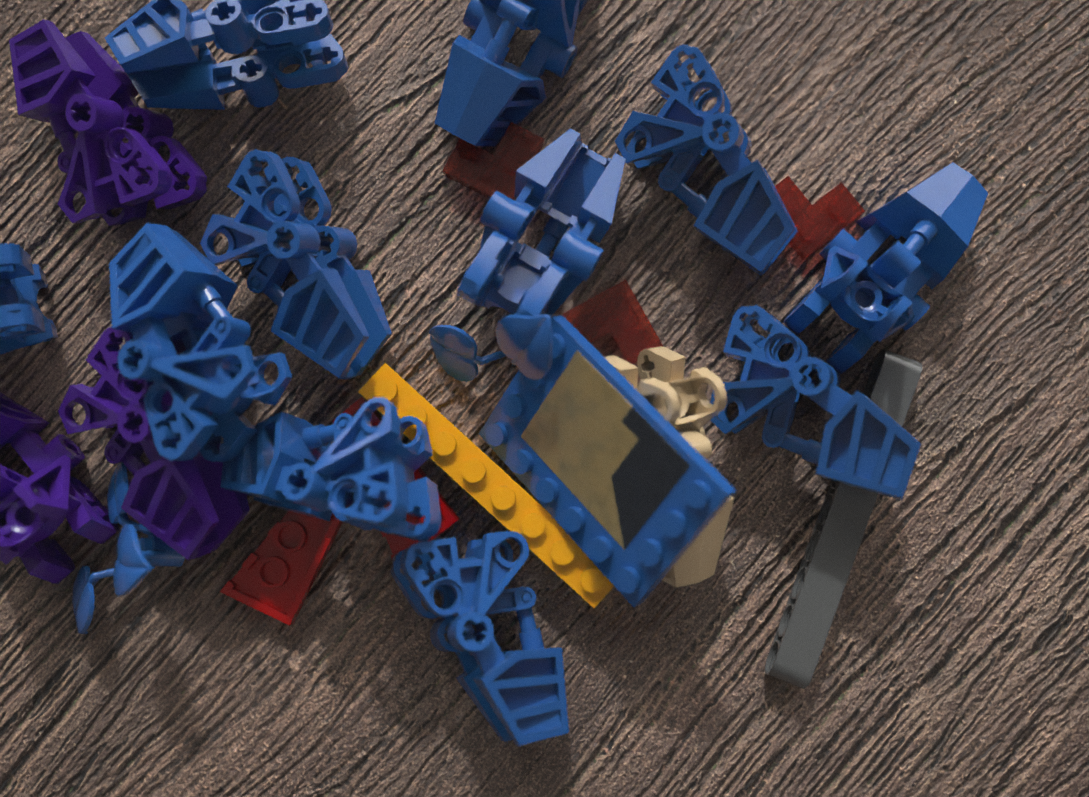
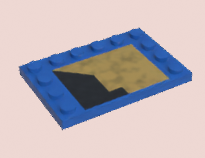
[479,315,736,608]

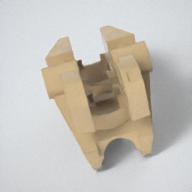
[604,346,734,587]

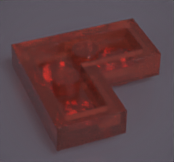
[442,122,545,200]
[775,176,865,260]
[561,280,664,364]

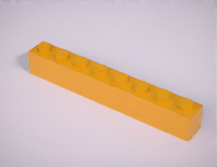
[358,363,614,608]

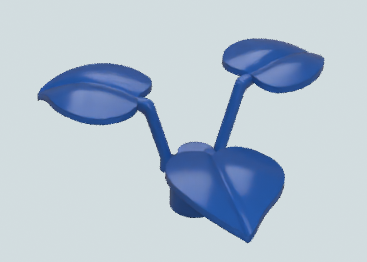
[429,315,553,382]
[72,463,185,634]

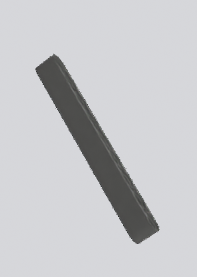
[765,349,922,689]

